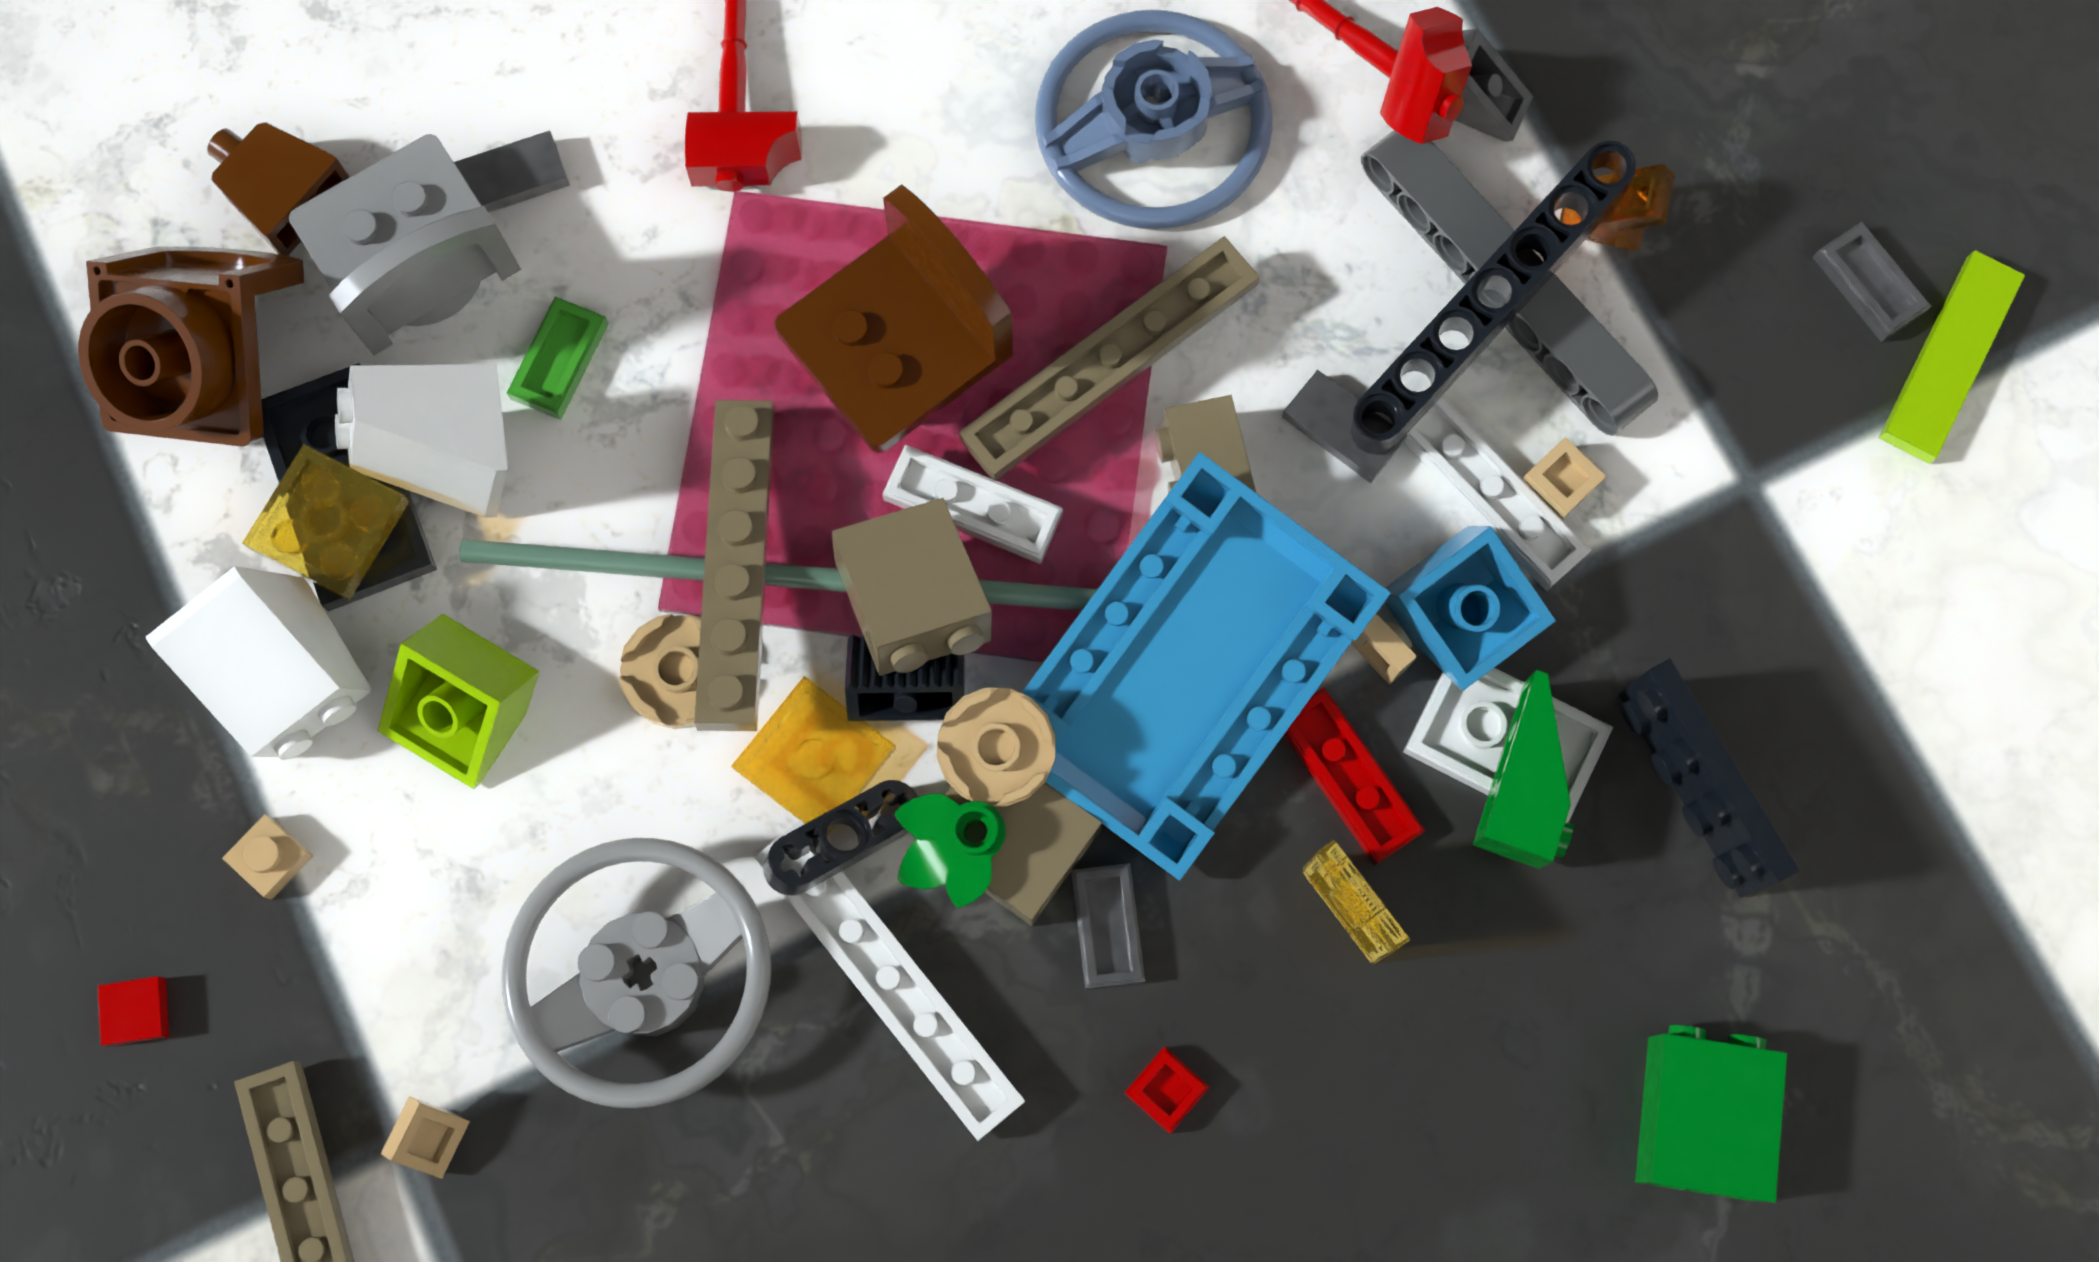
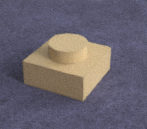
[1523,437,1606,520]
[1351,614,1417,685]
[222,814,314,900]
[381,1096,470,1179]

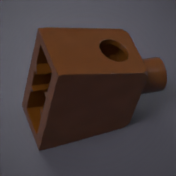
[207,122,350,256]

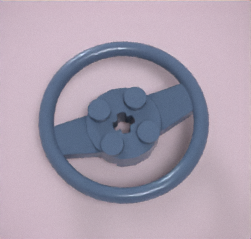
[1035,10,1273,229]

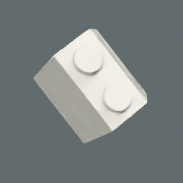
[335,364,508,518]
[146,566,373,760]

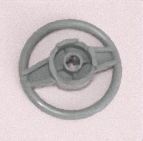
[501,838,771,1109]

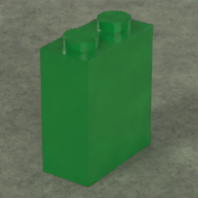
[1635,1025,1787,1203]

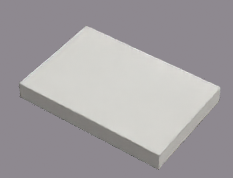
[1403,668,1613,823]

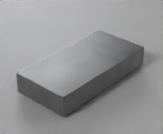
[454,130,570,213]
[1813,222,1932,342]
[1282,369,1407,483]
[1071,863,1145,990]

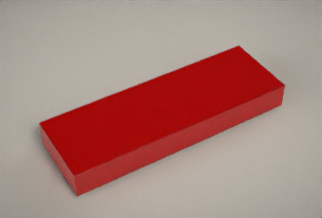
[1283,687,1425,866]

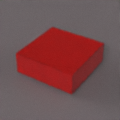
[97,976,170,1047]
[1124,1047,1210,1134]

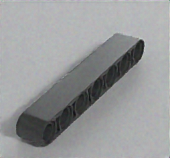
[1361,130,1659,436]

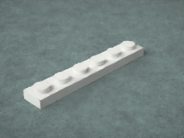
[754,820,1025,1141]

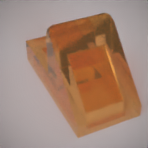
[1559,164,1675,251]

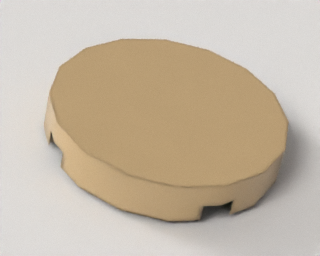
[619,614,701,729]
[937,688,1056,807]

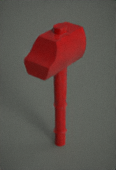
[685,0,802,192]
[1289,0,1472,144]

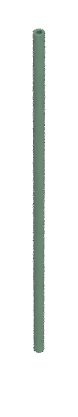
[459,539,1097,611]

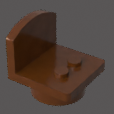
[775,184,1013,453]
[78,247,304,447]

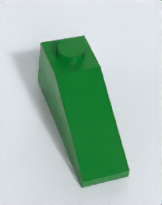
[1472,670,1573,869]

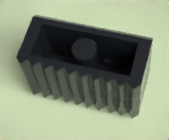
[845,634,966,721]

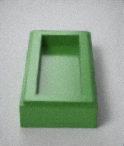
[507,296,609,420]

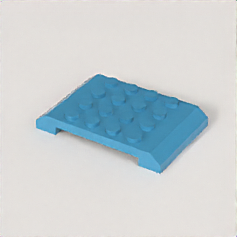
[1021,451,1391,881]

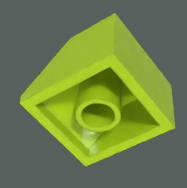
[377,614,540,789]

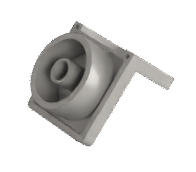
[289,134,521,355]

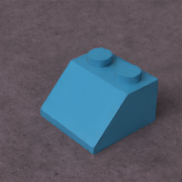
[1384,526,1556,690]

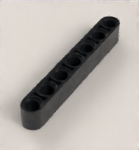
[1351,141,1636,455]

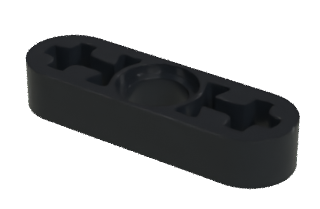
[763,780,918,896]

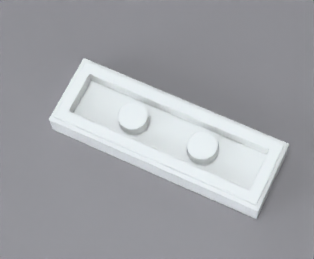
[882,444,1063,564]

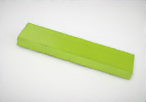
[1879,250,2025,464]

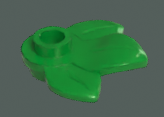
[895,793,1006,908]

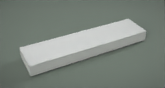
[1404,396,1591,591]

